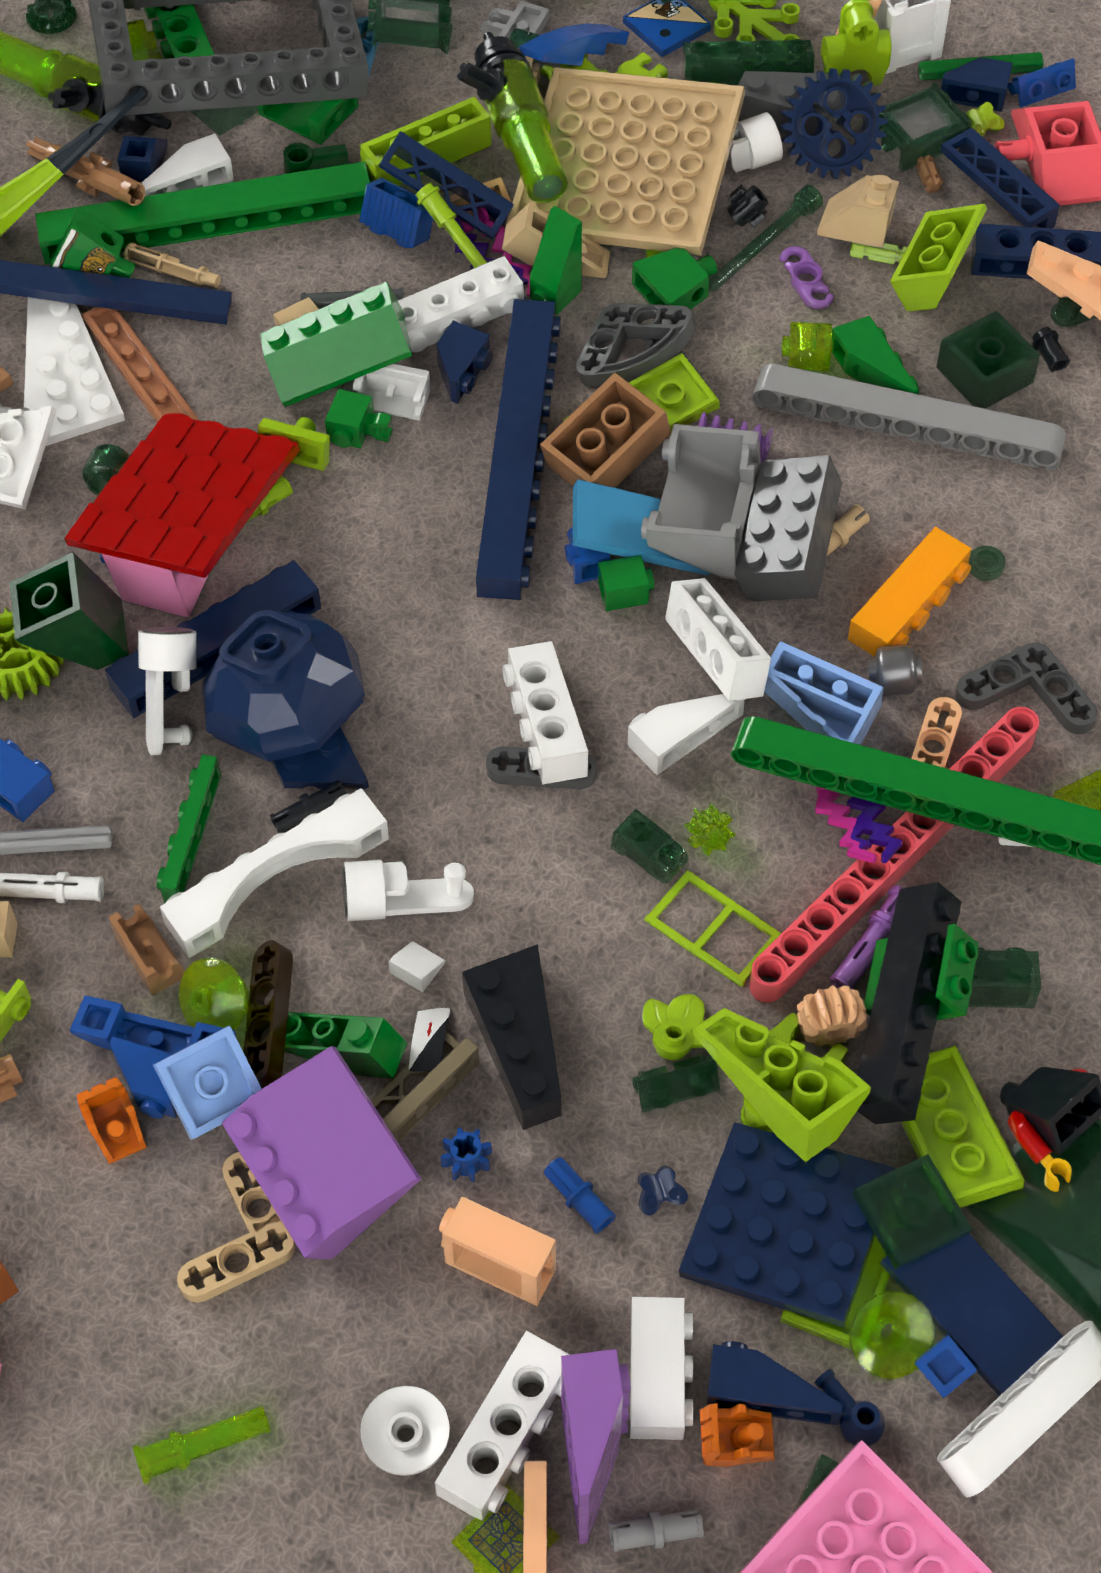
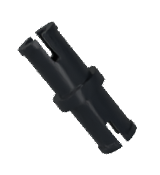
[270,780,347,833]

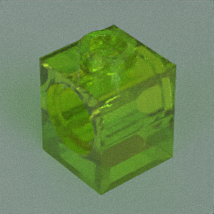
[781,322,832,371]

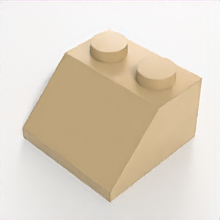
[817,175,899,248]

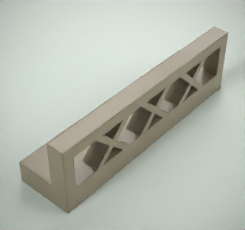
[371,1032,480,1143]

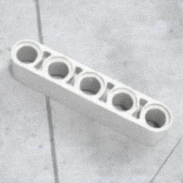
[937,1320,1101,1498]

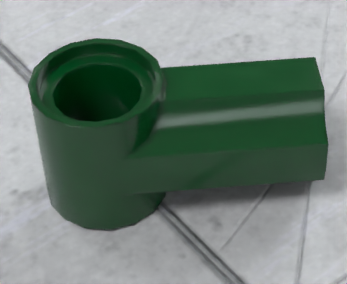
[283,143,349,174]

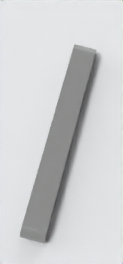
[752,364,1066,470]

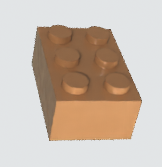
[540,373,671,488]

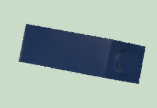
[706,1341,843,1425]

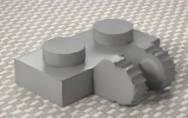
[480,1,550,48]

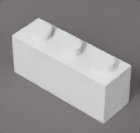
[630,1297,693,1440]

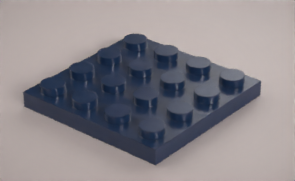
[679,1122,895,1328]

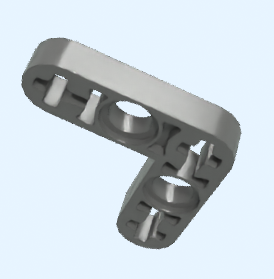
[955,643,1097,734]

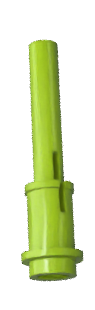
[415,183,487,268]

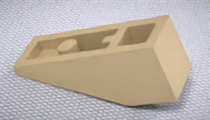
[502,203,611,278]

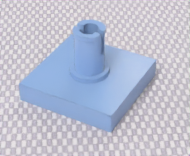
[153,1026,262,1140]

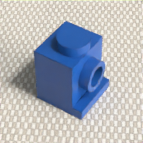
[564,527,610,584]

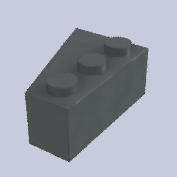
[738,71,840,135]

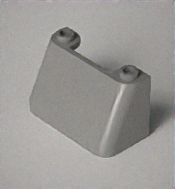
[641,424,761,580]

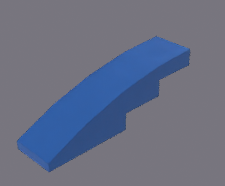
[519,24,629,66]

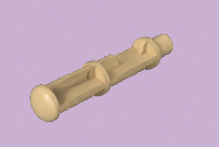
[124,242,221,288]

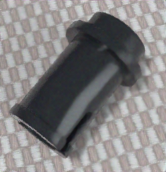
[1032,327,1070,372]

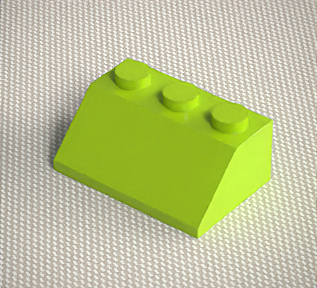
[890,203,987,311]

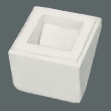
[388,941,445,993]

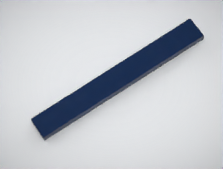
[0,260,232,325]

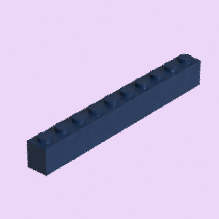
[476,299,561,600]

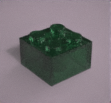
[936,310,1040,409]

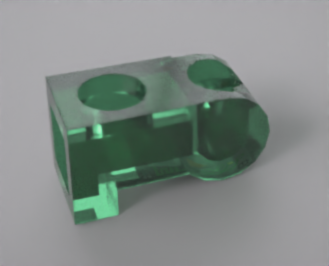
[610,809,689,884]

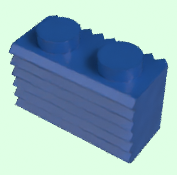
[359,178,434,248]

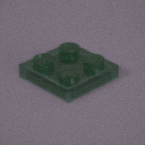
[852,1154,972,1270]

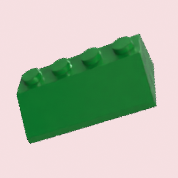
[260,282,412,407]

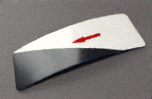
[409,1008,450,1072]

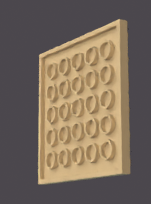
[506,67,745,256]

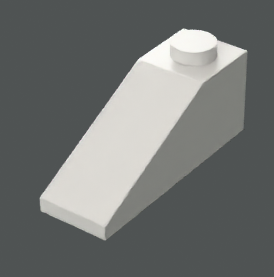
[142,134,234,196]
[628,694,745,775]

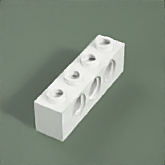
[665,578,771,701]
[502,641,588,785]
[435,1330,570,1522]

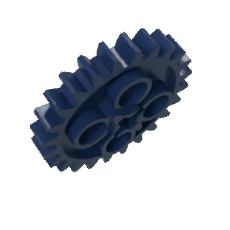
[780,68,888,179]

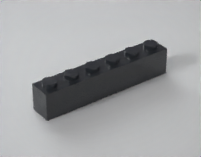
[857,882,962,1125]

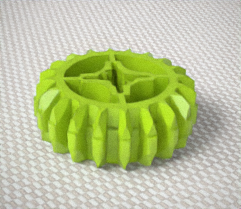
[0,606,65,701]

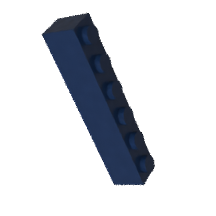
[105,560,321,719]

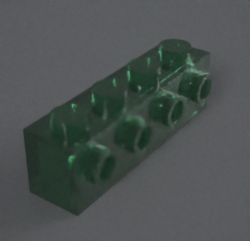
[683,39,815,86]

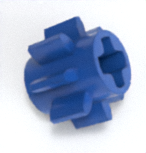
[440,1127,492,1182]

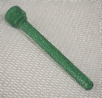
[709,185,823,291]

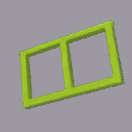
[644,870,782,987]

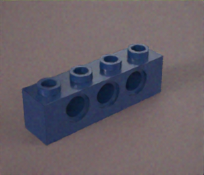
[971,223,1101,279]

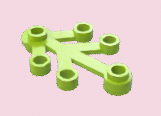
[708,0,803,62]

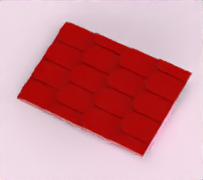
[64,413,300,617]

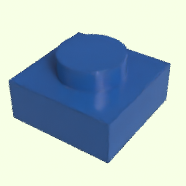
[914,1333,977,1398]

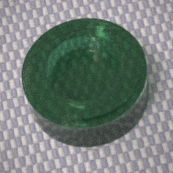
[968,546,1005,581]

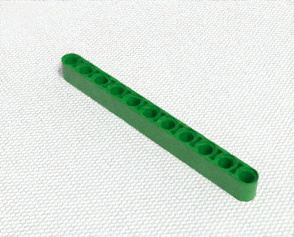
[731,716,1101,865]

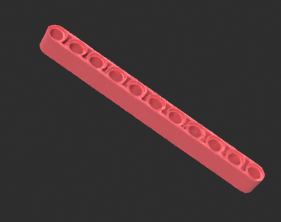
[749,707,1039,1003]

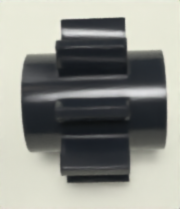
[727,184,769,227]

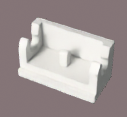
[353,364,431,421]

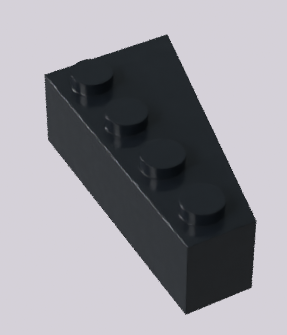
[462,944,561,1130]

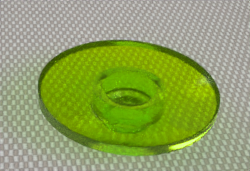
[179,957,246,1031]
[849,1291,935,1379]

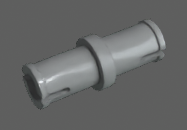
[608,1508,704,1553]

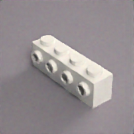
[398,256,524,353]

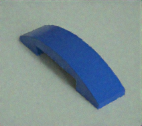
[69,995,237,1054]

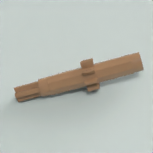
[26,137,145,206]

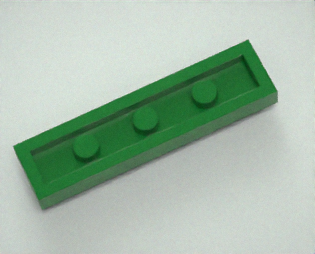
[156,754,221,904]

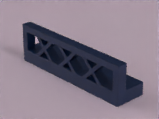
[940,127,1060,228]
[379,131,514,240]

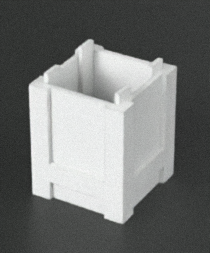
[874,0,951,74]

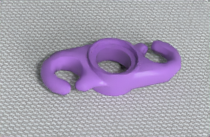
[779,246,834,309]

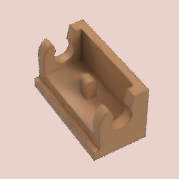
[108,904,187,996]

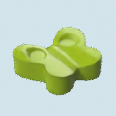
[965,102,1005,137]

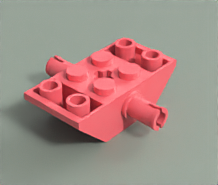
[995,101,1101,206]

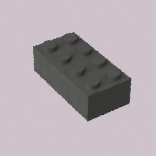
[734,455,842,601]

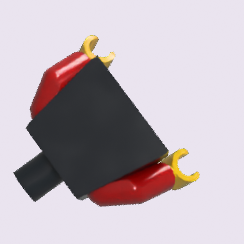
[1000,1067,1101,1192]

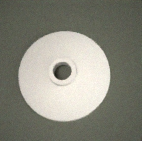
[360,1386,450,1476]

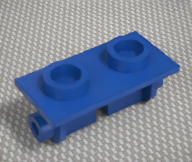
[1008,58,1076,107]

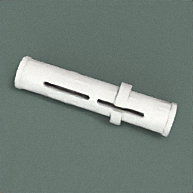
[0,872,104,903]

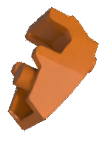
[77,1077,147,1164]
[699,1403,775,1467]

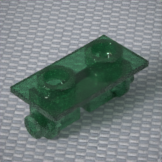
[632,1054,720,1113]

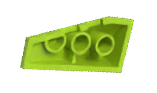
[693,1008,871,1162]

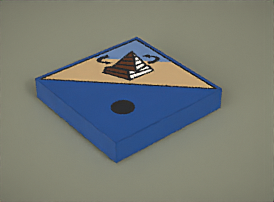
[623,0,711,57]

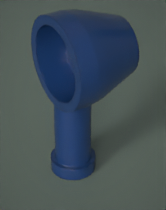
[814,1369,885,1446]

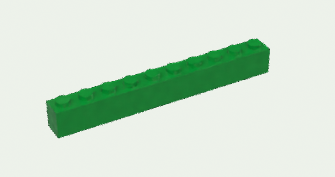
[35,161,370,264]

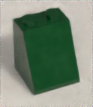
[9,552,129,670]

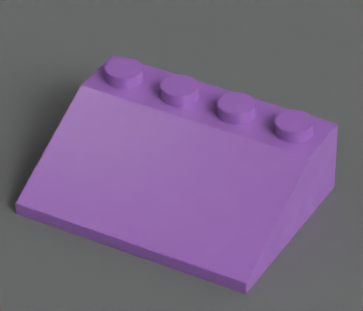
[222,1046,421,1260]
[561,1349,631,1544]

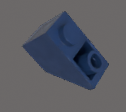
[117,136,168,183]
[436,320,493,403]

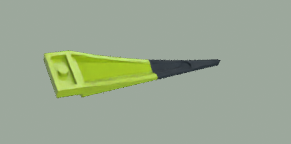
[0,87,146,236]

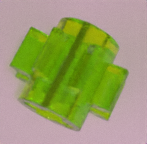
[684,804,736,856]

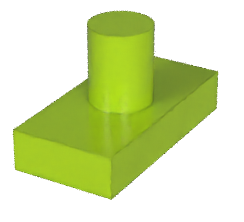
[258,417,330,471]

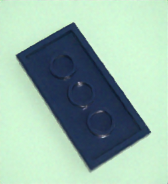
[880,1206,1063,1396]

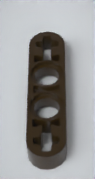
[243,940,293,1089]

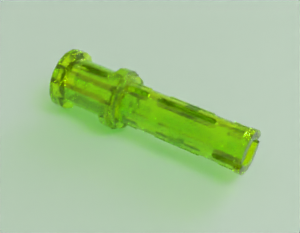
[132,1404,271,1485]

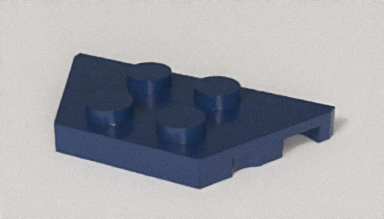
[272,727,369,790]

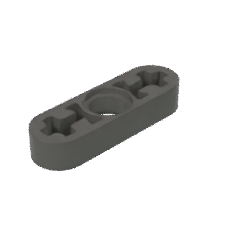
[486,746,597,789]

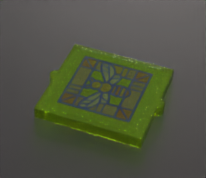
[451,1485,560,1573]

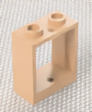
[439,1196,556,1306]

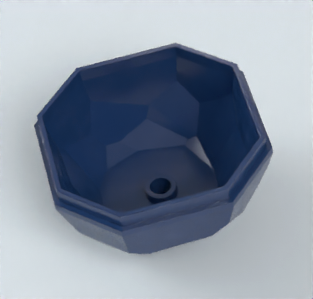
[202,610,365,762]

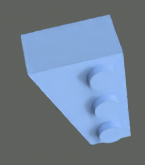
[764,641,883,745]

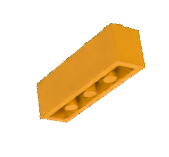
[847,526,972,657]

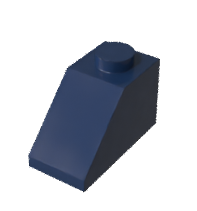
[939,57,1013,112]

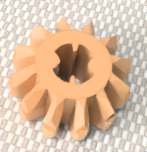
[797,985,868,1047]

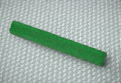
[917,52,1044,81]

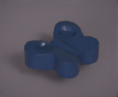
[637,1165,688,1215]

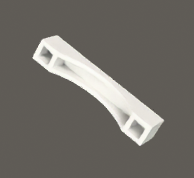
[160,788,389,958]

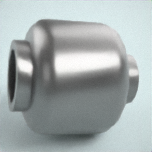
[868,645,922,695]

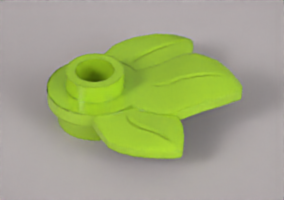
[642,994,705,1060]

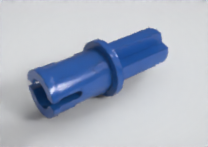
[544,1157,616,1234]

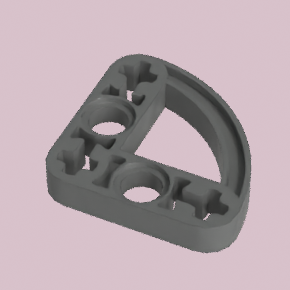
[576,303,696,387]

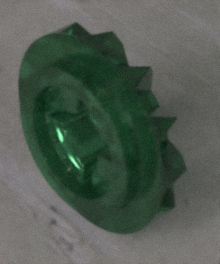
[25,0,76,34]

